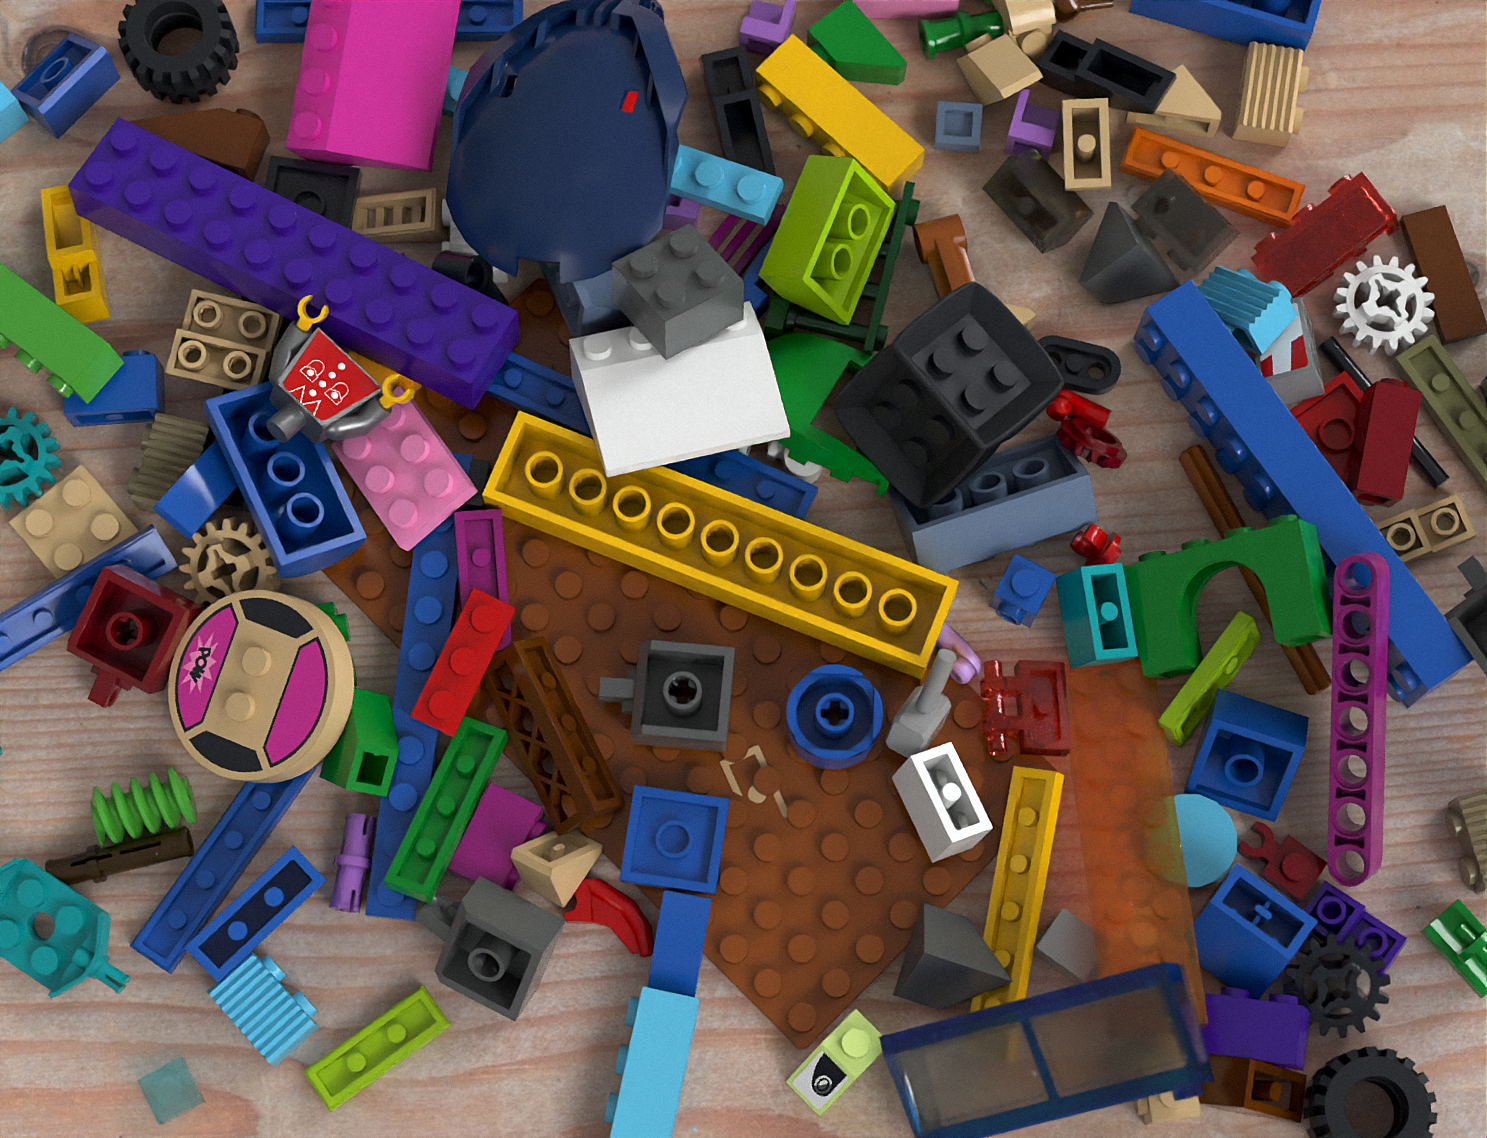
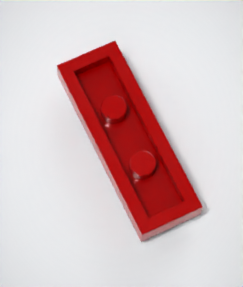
[409,587,516,738]

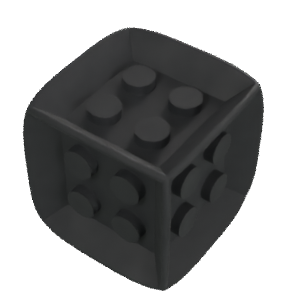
[833,281,1064,508]

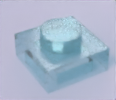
[137,1057,206,1125]

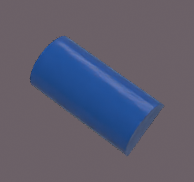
[203,381,367,578]

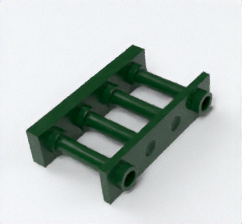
[764,181,920,356]

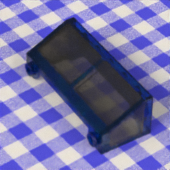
[879,962,1215,1138]

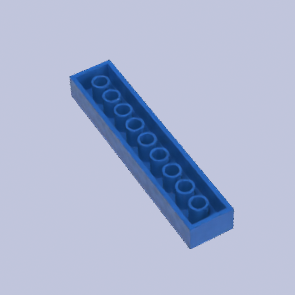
[1133,279,1474,709]

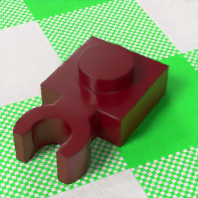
[1237,821,1327,904]

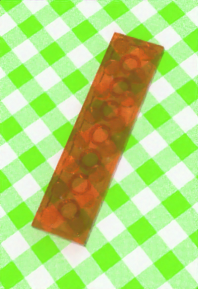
[1057,658,1208,1036]

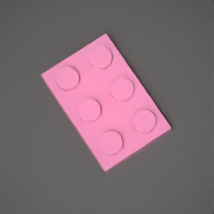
[330,386,478,551]

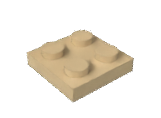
[9,464,139,580]

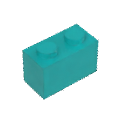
[1055,563,1138,670]

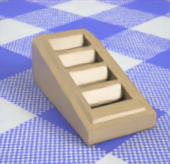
[351,188,448,243]

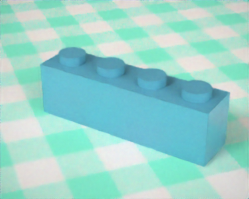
[604,987,700,1138]

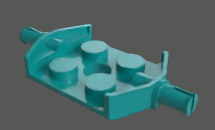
[0,857,131,998]

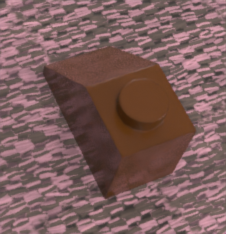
[1197,1054,1307,1124]

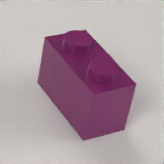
[447,782,548,892]

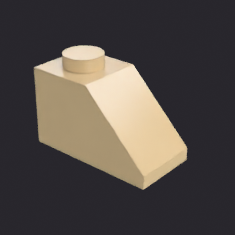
[956,32,1043,107]
[1061,98,1111,191]

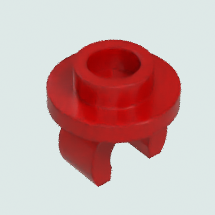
[1069,523,1121,566]

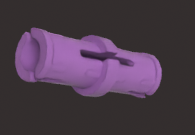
[329,813,377,913]

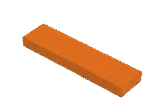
[1119,126,1306,231]

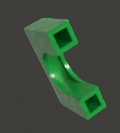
[1123,515,1333,680]

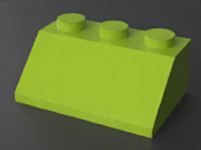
[758,155,898,325]

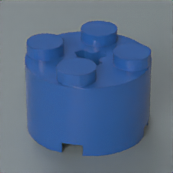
[786,665,883,770]

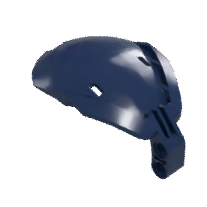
[446,0,689,284]

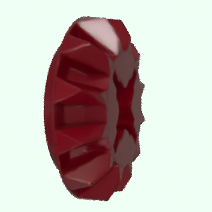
[1056,418,1127,469]

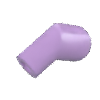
[936,622,982,684]

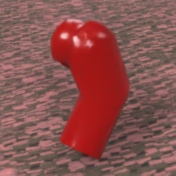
[1046,389,1112,428]

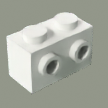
[891,742,993,863]

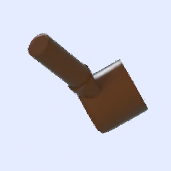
[1052,0,1114,23]

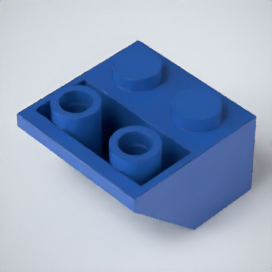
[1174,863,1318,1000]

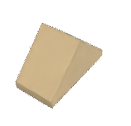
[1125,64,1222,138]
[511,830,603,908]

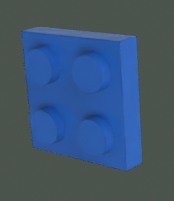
[619,785,729,896]

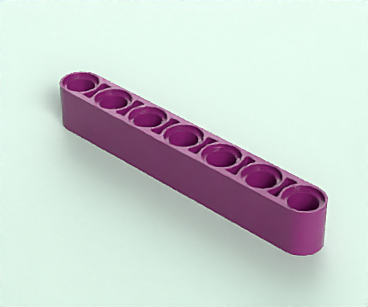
[1327,551,1390,887]

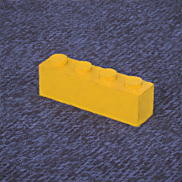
[755,33,925,198]

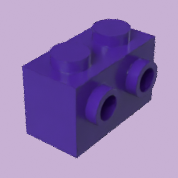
[1198,987,1311,1071]

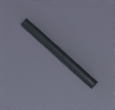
[1319,336,1450,489]

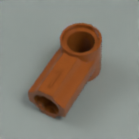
[912,214,975,301]

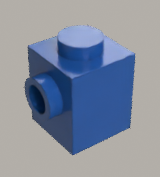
[989,553,1057,628]

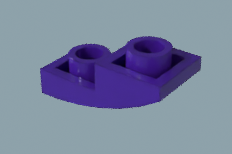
[1303,880,1407,974]

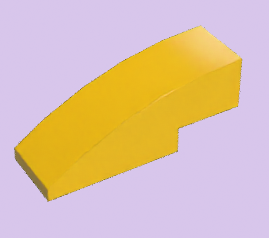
[40,184,111,324]

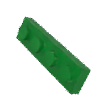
[383,716,508,904]

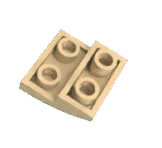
[165,289,283,391]

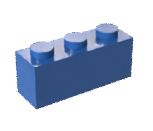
[184,845,327,983]

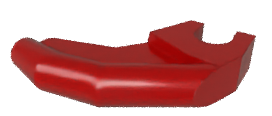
[563,879,654,958]

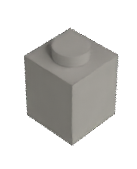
[1033,908,1111,986]

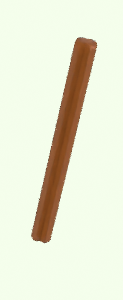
[1179,444,1332,695]

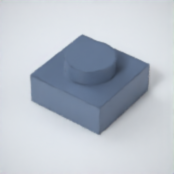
[934,101,983,153]

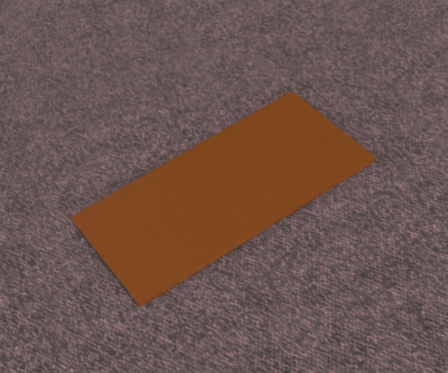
[321,278,1065,1049]

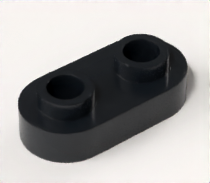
[1038,335,1121,395]

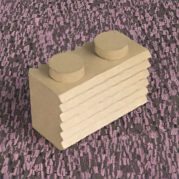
[1232,41,1309,148]

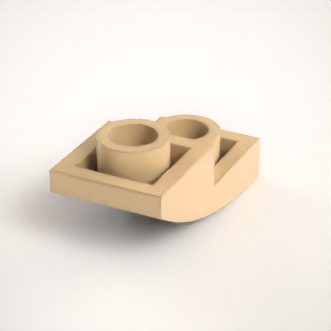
[1375,493,1476,565]

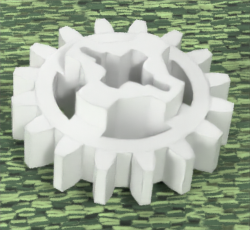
[1332,255,1435,356]

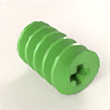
[90,767,197,847]

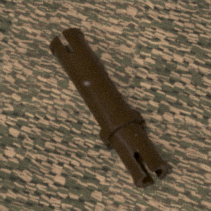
[45,826,194,886]

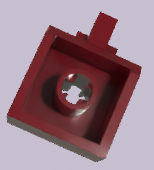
[67,564,204,708]

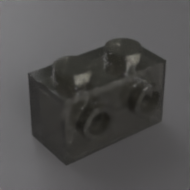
[982,148,1094,254]
[1131,167,1240,272]

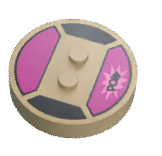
[168,590,354,783]

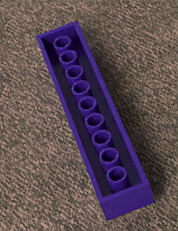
[68,117,520,410]

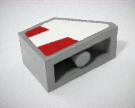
[1254,296,1325,405]

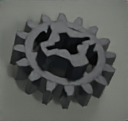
[1283,930,1391,1038]

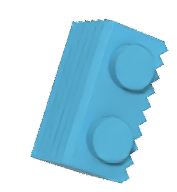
[1197,266,1298,356]
[207,952,319,1067]

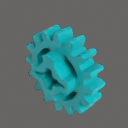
[0,407,62,510]

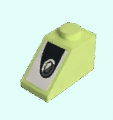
[785,1009,891,1117]

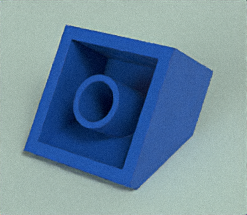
[1184,688,1309,823]

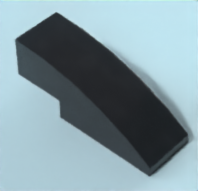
[1036,29,1177,114]
[699,45,777,177]

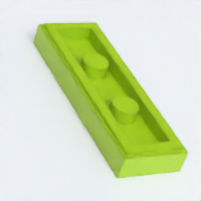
[1158,610,1261,748]
[303,985,452,1112]

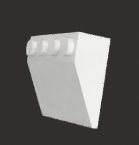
[569,301,790,477]

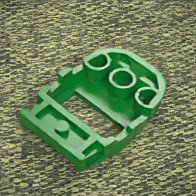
[766,333,891,497]

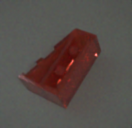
[1250,171,1400,299]

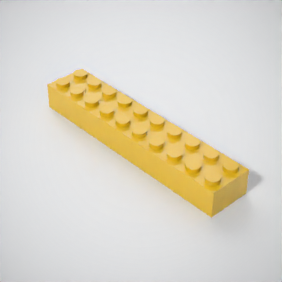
[482,411,959,680]

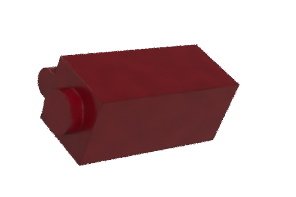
[1346,378,1422,508]

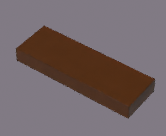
[1399,205,1487,346]

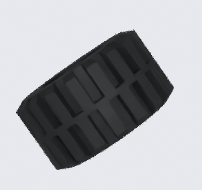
[118,0,240,104]
[1303,1046,1438,1138]

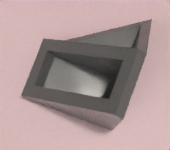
[1078,202,1181,304]
[893,903,1013,1010]

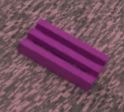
[708,203,787,277]

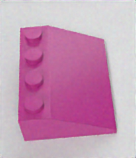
[285,0,461,172]

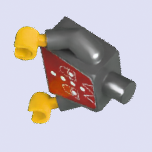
[266,295,414,444]

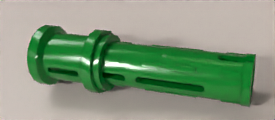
[918,2,1056,60]

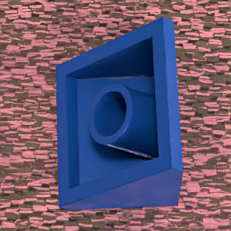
[10,32,121,139]

